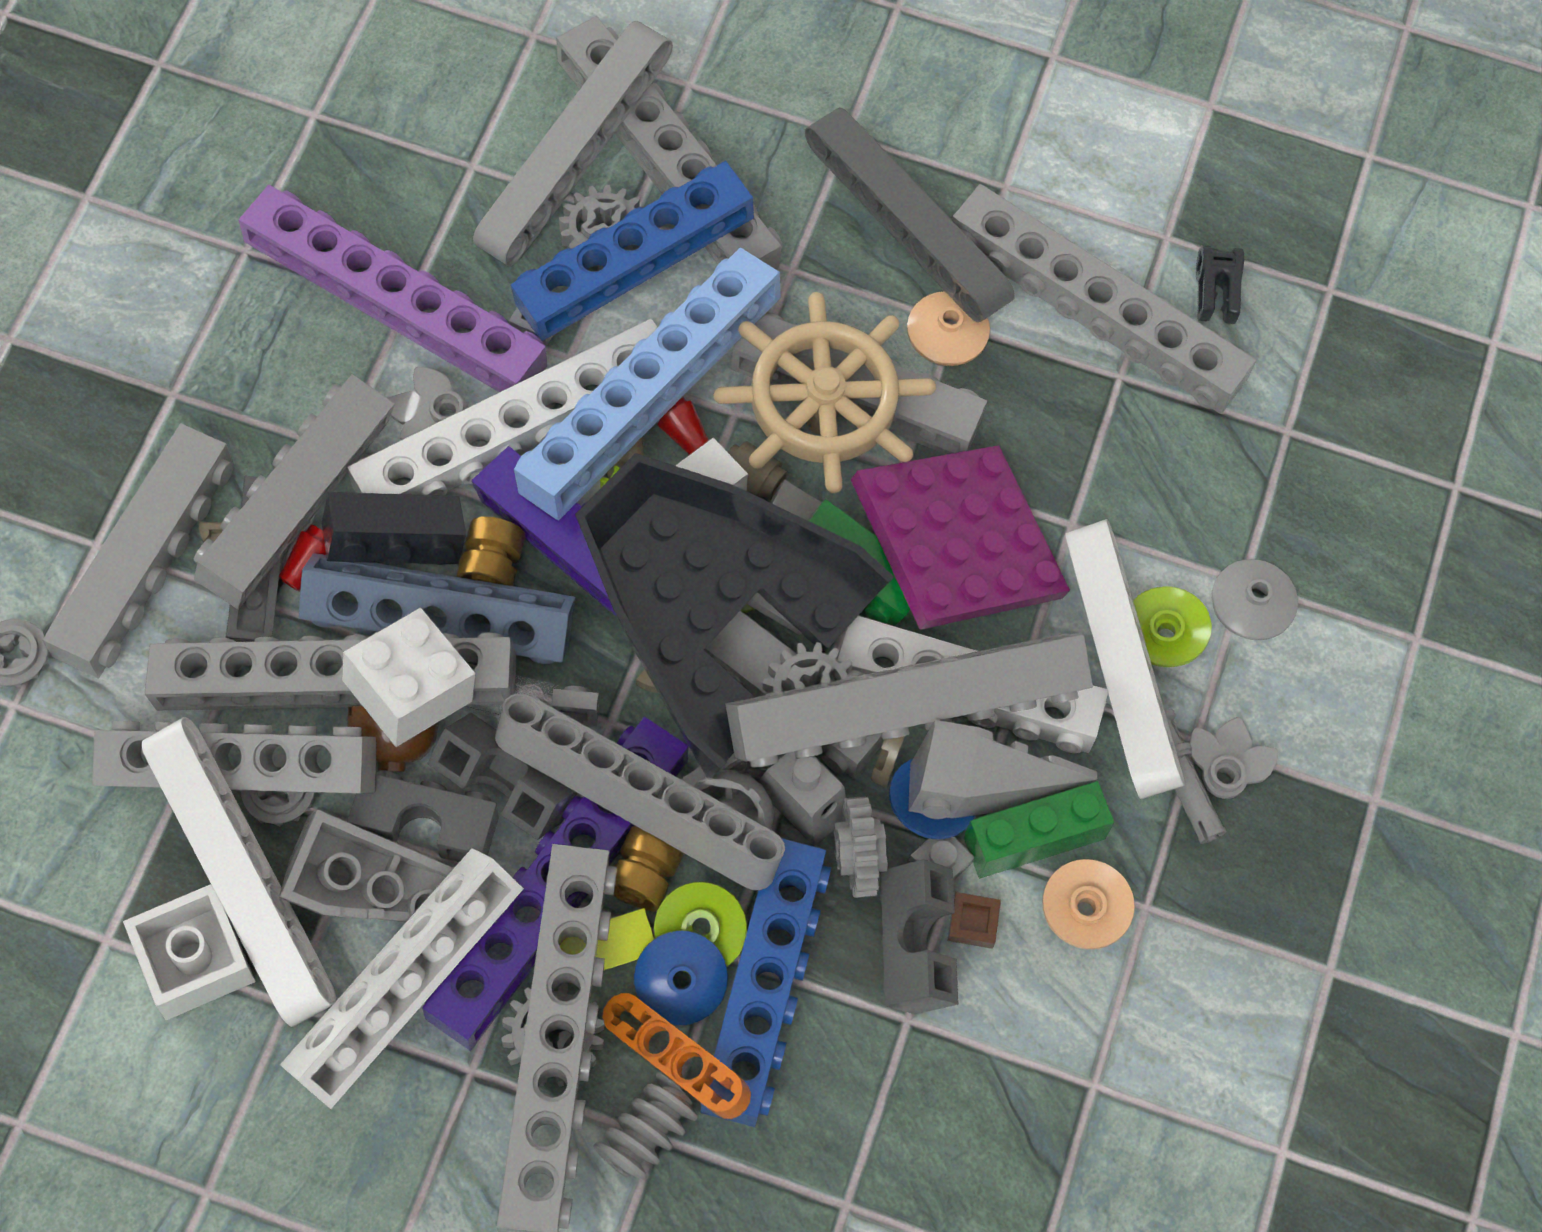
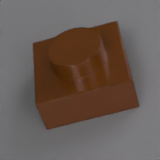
[947,892,1001,949]

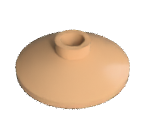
[907,291,990,366]
[1042,859,1135,949]

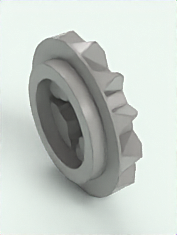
[0,619,48,689]
[241,754,315,827]

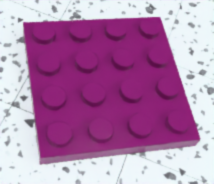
[851,445,1070,630]

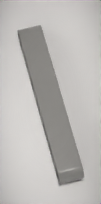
[473,21,673,266]
[495,694,785,890]

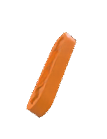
[602,993,751,1119]

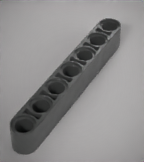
[805,107,1015,323]

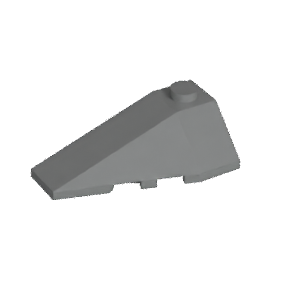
[908,720,1097,819]
[279,810,454,922]

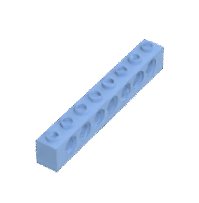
[514,247,781,521]

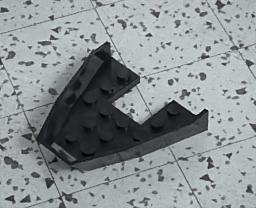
[575,453,894,778]

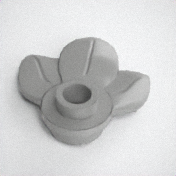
[388,367,468,440]
[1189,717,1278,799]

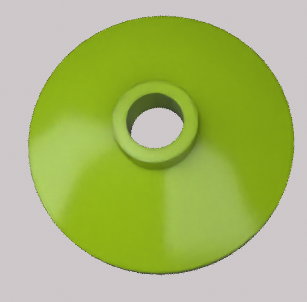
[1133,586,1212,667]
[654,881,747,973]

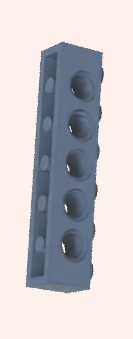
[298,553,575,664]

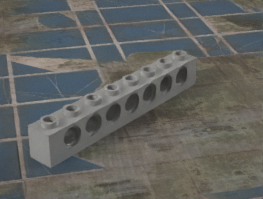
[556,16,782,269]
[952,184,1257,415]
[145,633,516,711]
[497,844,617,1232]

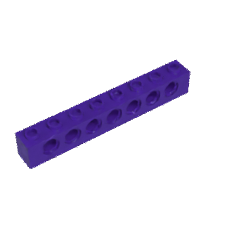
[422,716,689,1051]

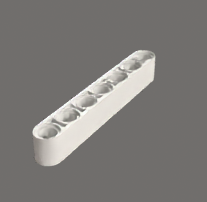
[1065,519,1185,799]
[142,717,336,1027]

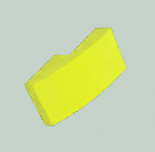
[560,908,654,970]

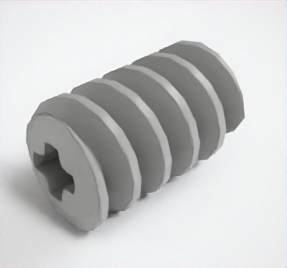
[594,1072,698,1180]

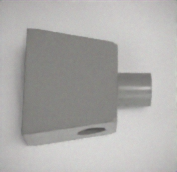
[758,752,846,847]

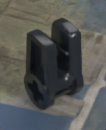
[1196,245,1244,324]

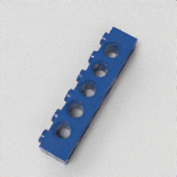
[510,161,754,341]
[700,838,832,1127]

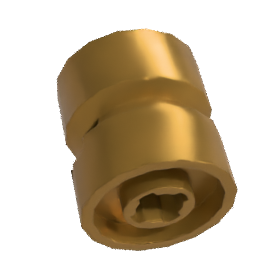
[456,517,525,586]
[613,825,684,912]

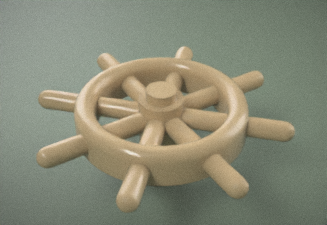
[713,292,936,494]

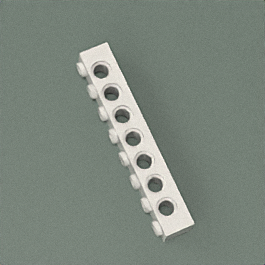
[347,318,657,496]

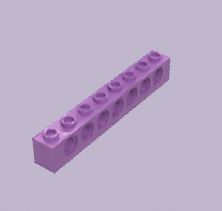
[238,184,547,392]

